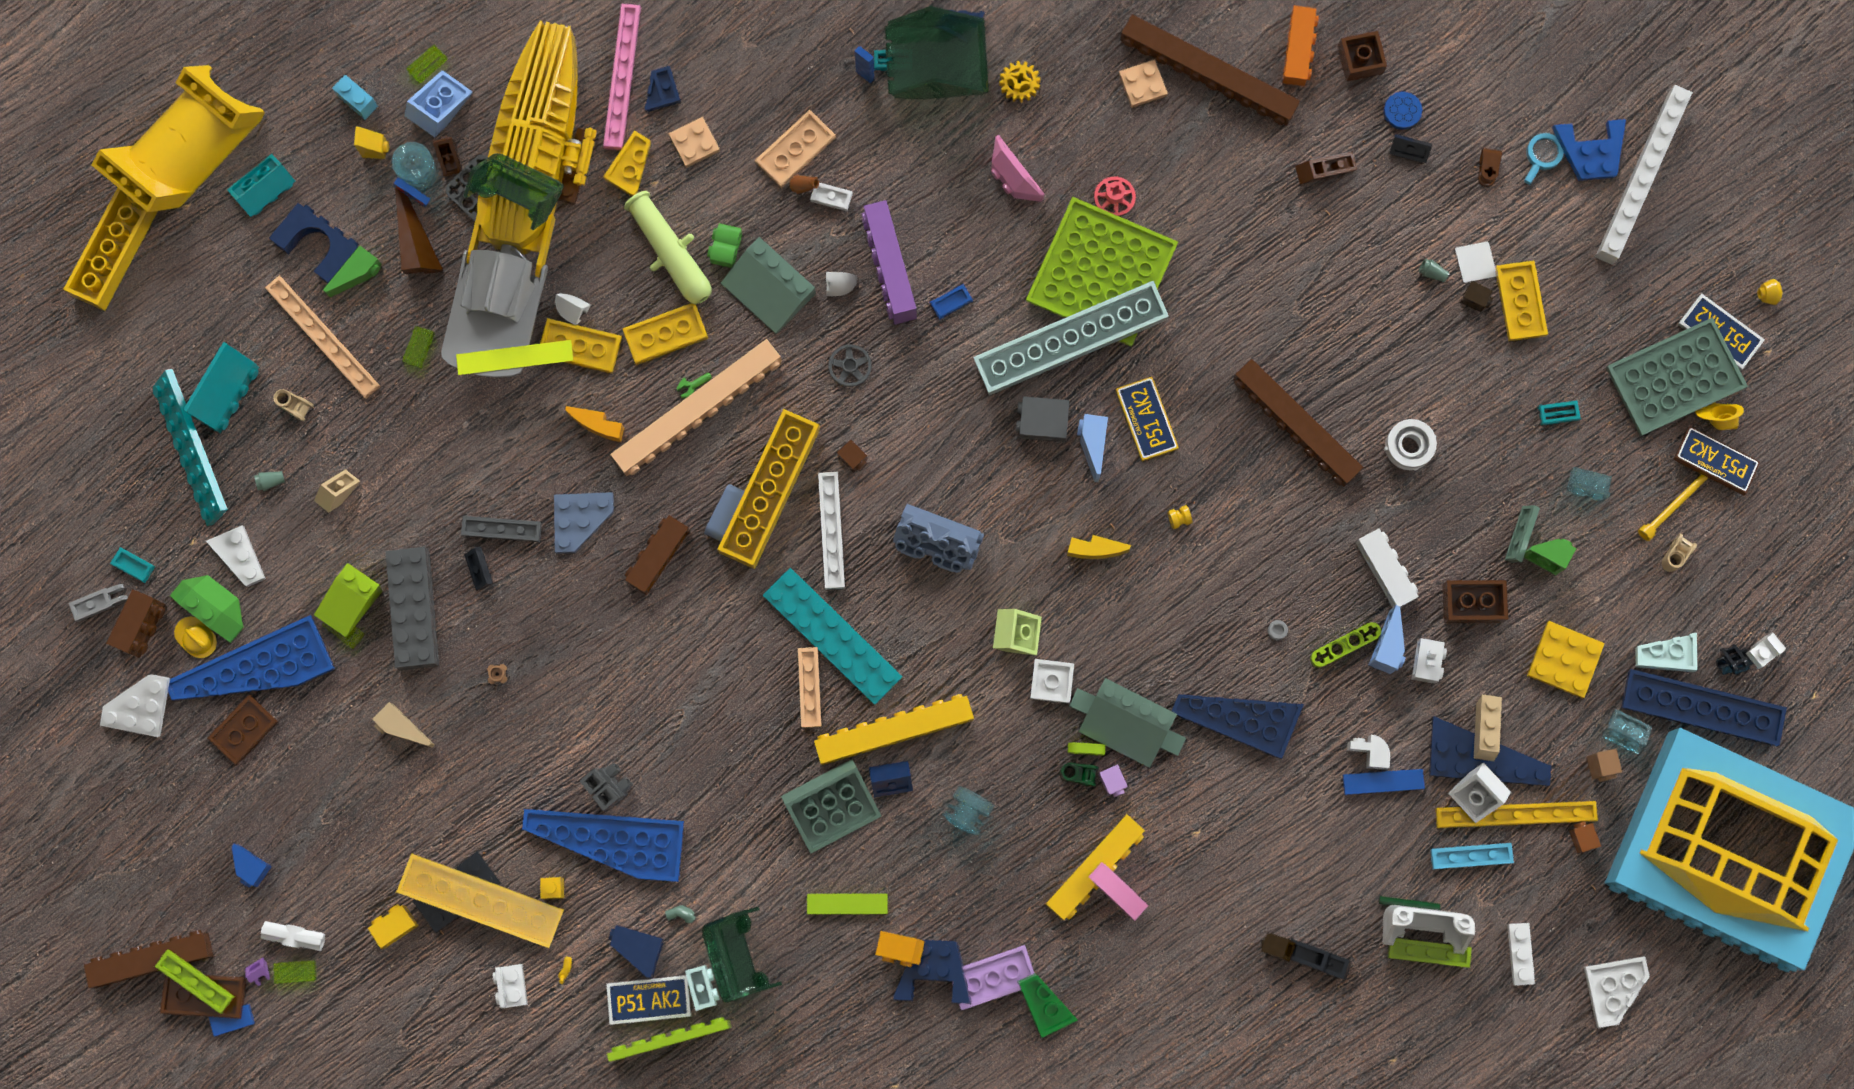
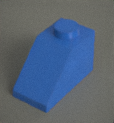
[232,844,272,888]

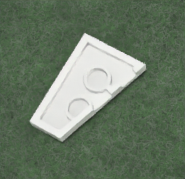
[206,525,266,587]

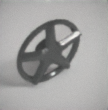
[828,344,872,387]

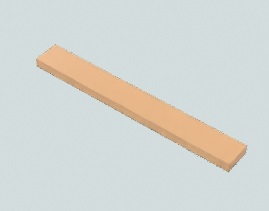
[265,275,381,399]

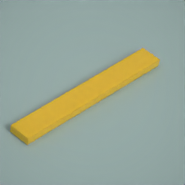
[1435,801,1598,828]

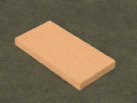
[755,110,836,188]

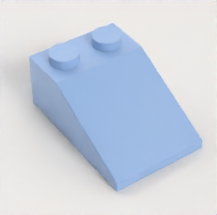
[404,70,472,137]
[1077,414,1108,482]
[1368,605,1405,674]

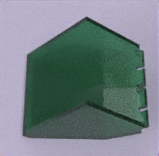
[884,6,989,100]

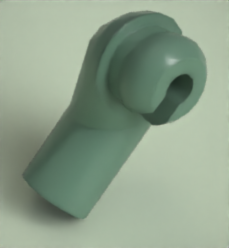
[665,905,695,924]

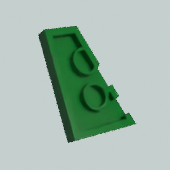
[1017,973,1078,1037]

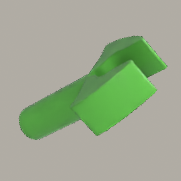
[677,373,712,399]

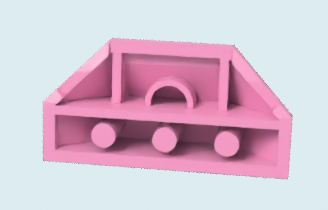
[991,135,1044,202]

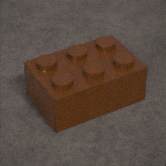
[1442,580,1508,623]
[106,589,166,658]

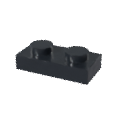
[1389,134,1432,164]
[464,547,493,591]

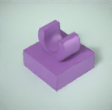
[245,958,270,986]

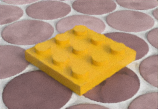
[1527,621,1605,699]

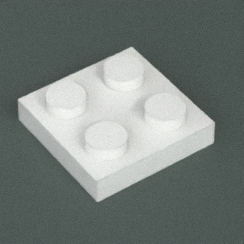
[1030,659,1074,704]

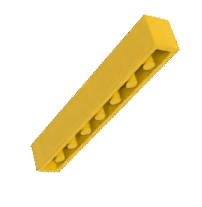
[814,694,974,766]

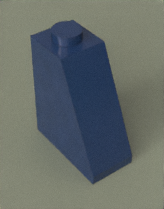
[608,925,664,978]

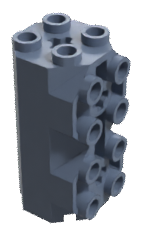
[893,504,984,572]

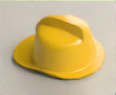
[1695,403,1744,430]
[174,616,217,658]

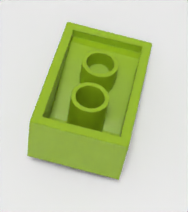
[314,563,382,637]

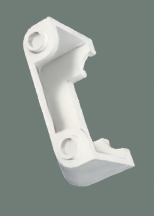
[1383,905,1475,954]

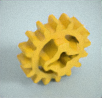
[999,61,1041,103]

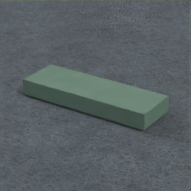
[1505,505,1540,563]

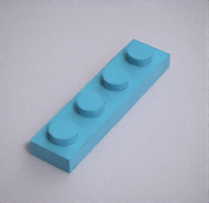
[1430,843,1514,869]

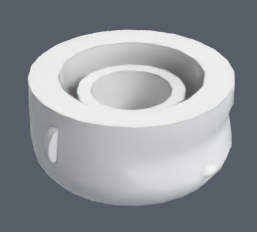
[1384,419,1437,470]

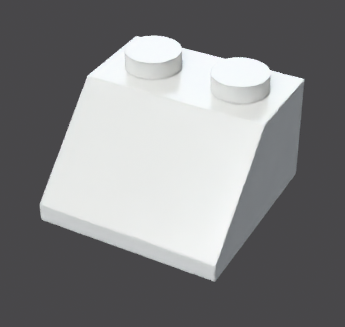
[1448,763,1511,823]

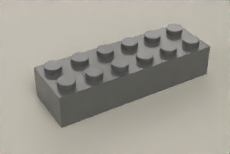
[386,547,439,671]

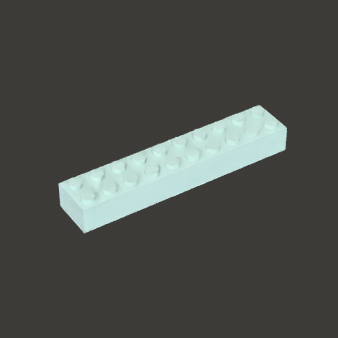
[974,281,1169,396]

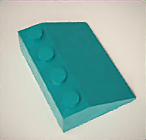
[183,342,259,433]

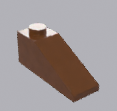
[1295,151,1358,185]

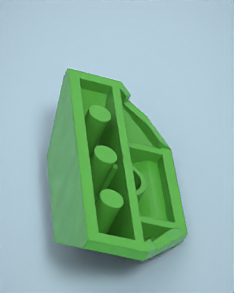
[170,575,244,643]

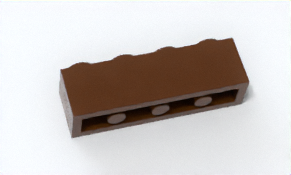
[625,515,690,596]

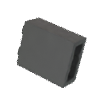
[1016,396,1069,442]

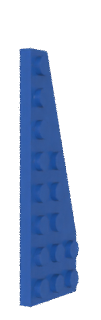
[168,615,335,701]
[522,809,684,882]

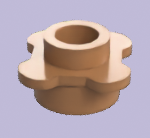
[487,664,508,684]

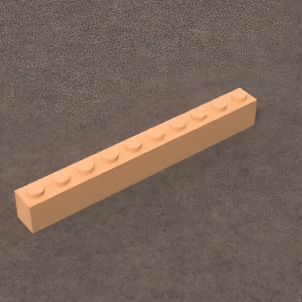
[610,339,782,477]

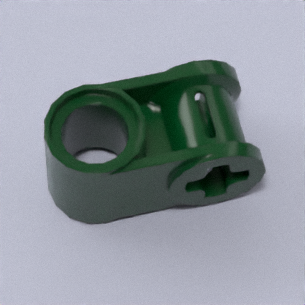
[1059,763,1099,787]

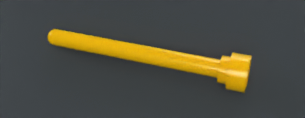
[1638,474,1708,541]

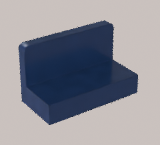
[869,761,913,798]

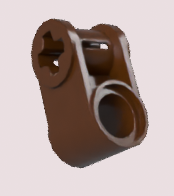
[1478,148,1502,187]

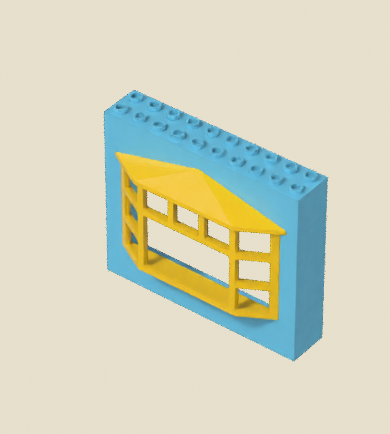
[1604,728,1854,972]

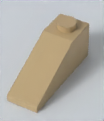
[373,702,435,748]

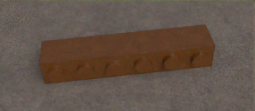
[84,930,214,989]

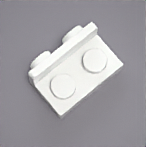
[493,964,528,1008]

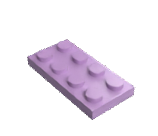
[952,945,1034,1010]

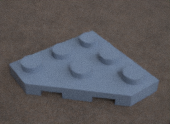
[554,492,614,554]

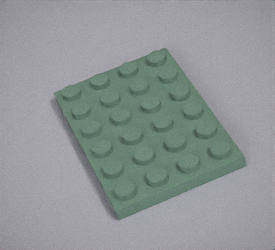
[1606,317,1748,436]

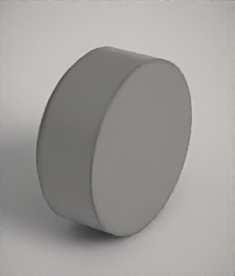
[1267,620,1288,641]

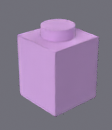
[1098,765,1128,797]

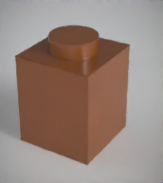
[1569,821,1601,854]

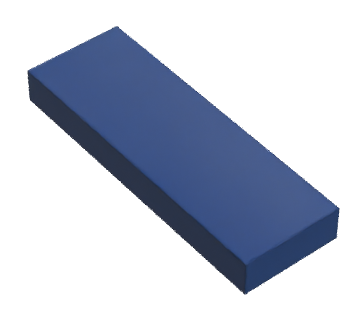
[854,46,875,84]

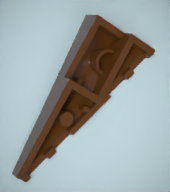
[395,188,443,275]

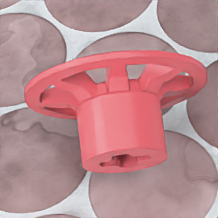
[1094,177,1136,216]

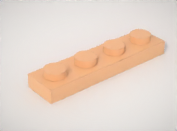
[798,647,822,728]

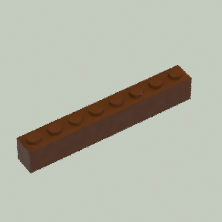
[1233,359,1364,487]

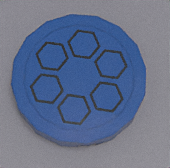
[1383,91,1422,130]

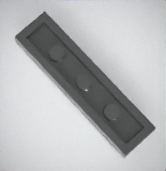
[461,516,542,542]

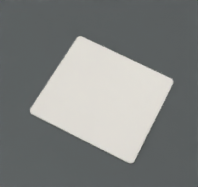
[1455,242,1496,283]

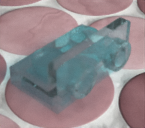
[1567,467,1612,501]
[1602,709,1652,754]

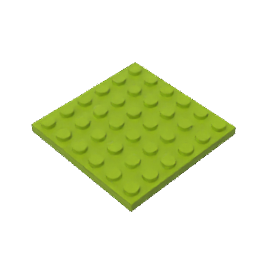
[1026,197,1178,347]

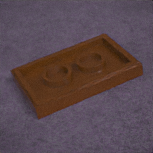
[207,695,279,766]

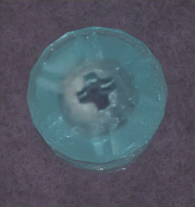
[392,142,438,191]
[942,785,995,836]

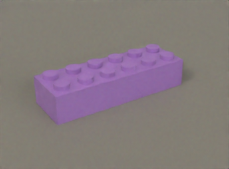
[861,200,917,325]

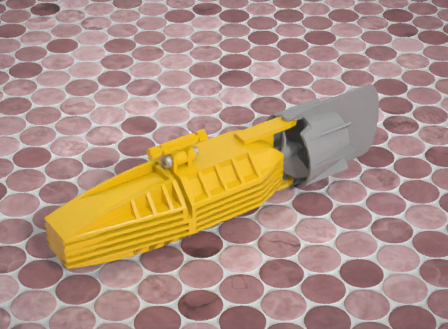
[441,21,597,378]

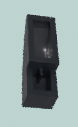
[1290,938,1352,981]

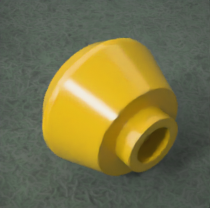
[1757,279,1782,305]

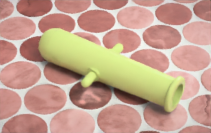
[624,191,712,304]

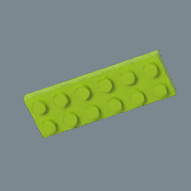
[607,1017,732,1062]

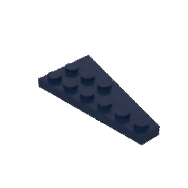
[1171,694,1304,759]
[1429,716,1551,786]

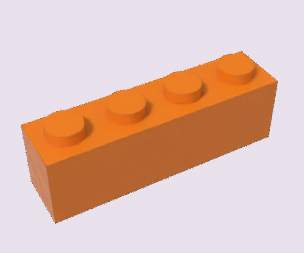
[1282,5,1319,86]

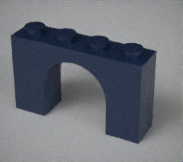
[269,203,359,284]

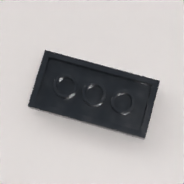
[412,851,502,933]

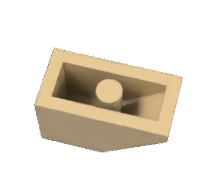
[314,469,360,513]

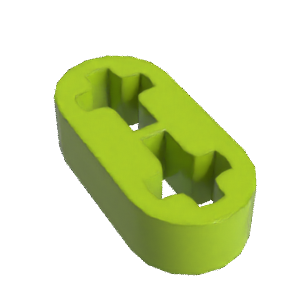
[1067,742,1106,756]

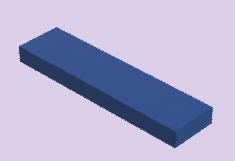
[1342,769,1425,795]

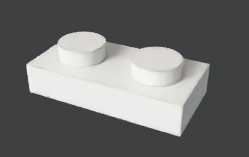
[810,183,853,211]

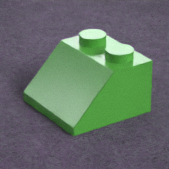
[1524,539,1576,575]

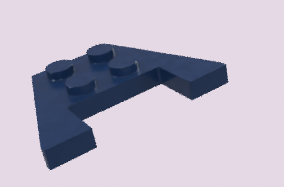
[893,940,972,1005]

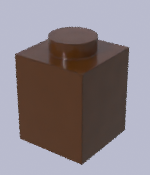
[837,440,868,473]

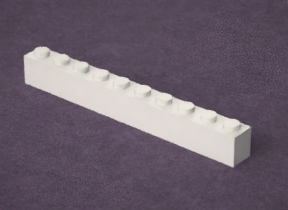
[1595,85,1692,265]

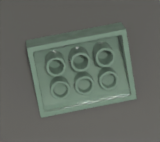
[721,237,816,335]
[1079,678,1177,768]
[781,759,881,853]

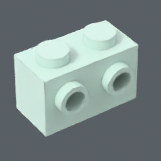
[685,965,720,1011]

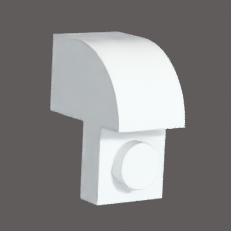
[1746,632,1786,669]
[1347,735,1390,770]

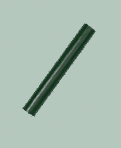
[1379,896,1440,910]

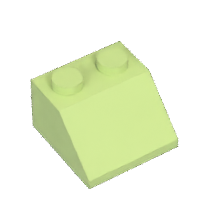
[993,609,1042,655]

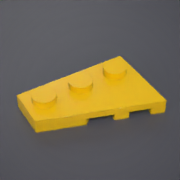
[603,131,651,196]

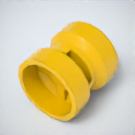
[1167,505,1193,529]

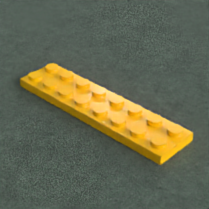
[396,854,564,948]

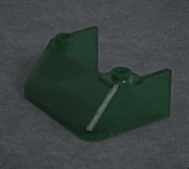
[464,153,564,230]
[702,906,782,1003]

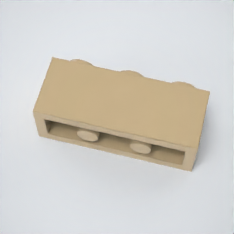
[1474,695,1502,761]

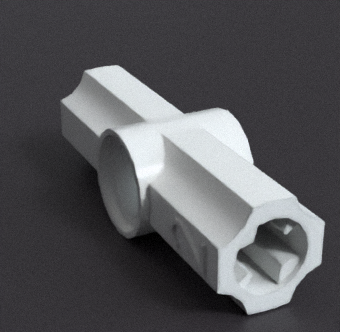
[261,921,325,951]

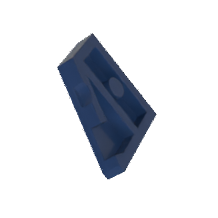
[644,66,681,113]

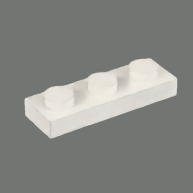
[1507,923,1535,985]

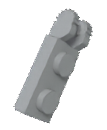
[68,584,128,622]

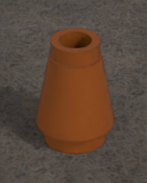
[790,175,819,194]

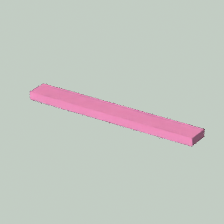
[603,4,641,150]

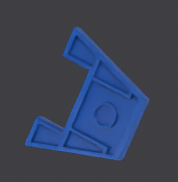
[1551,119,1626,181]

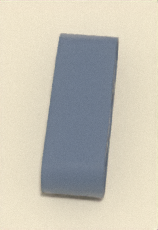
[704,484,745,542]

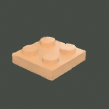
[1119,60,1168,108]
[669,117,720,168]

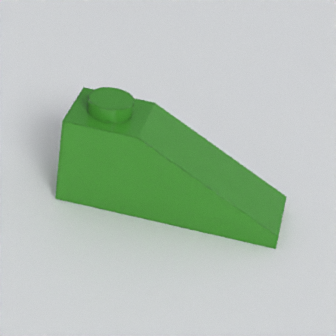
[323,246,382,297]

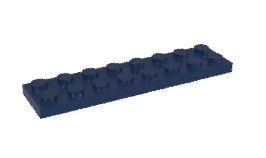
[1621,669,1787,747]

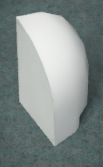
[826,272,857,296]
[555,293,591,325]

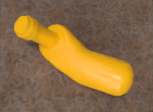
[558,956,572,984]

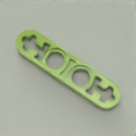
[1310,622,1381,668]

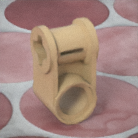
[273,389,314,422]
[1662,533,1697,572]

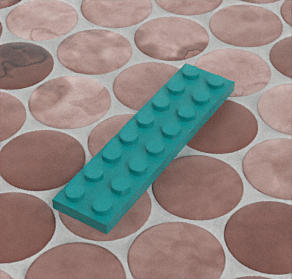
[153,369,227,526]
[763,568,903,705]

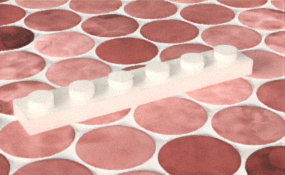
[818,472,845,590]

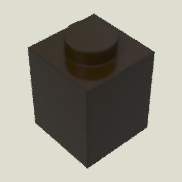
[1460,281,1493,312]
[1261,932,1296,962]

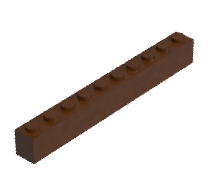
[1120,14,1300,126]

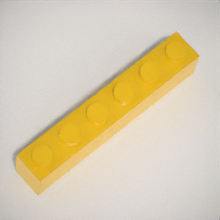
[1045,814,1145,920]

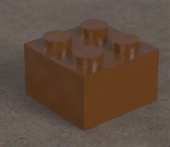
[1338,31,1387,82]

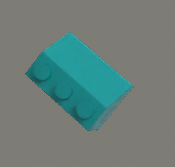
[227,154,295,217]

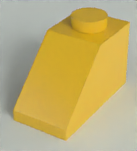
[354,127,389,159]

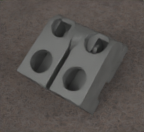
[580,763,633,811]

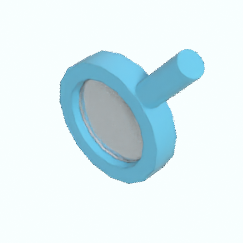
[1524,133,1564,185]

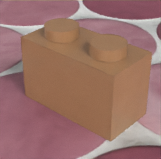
[1586,749,1622,782]

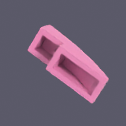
[1089,862,1148,920]

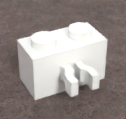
[1412,638,1447,684]

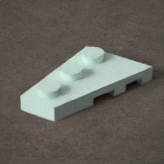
[1635,633,1697,672]

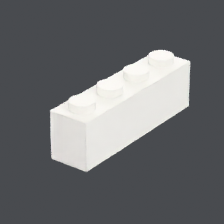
[1355,528,1419,608]

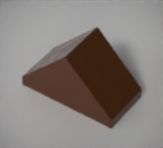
[433,137,462,177]

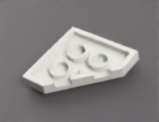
[100,674,170,737]
[1584,957,1650,1028]

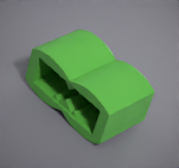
[707,223,742,268]

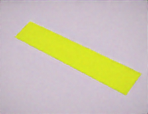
[456,340,573,375]

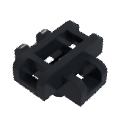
[1716,644,1754,675]

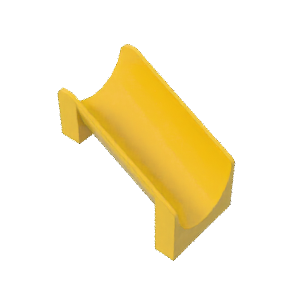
[91,65,265,212]

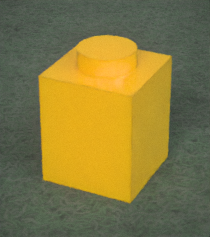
[540,877,564,899]

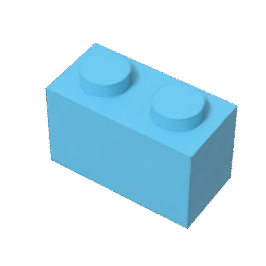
[332,75,378,119]

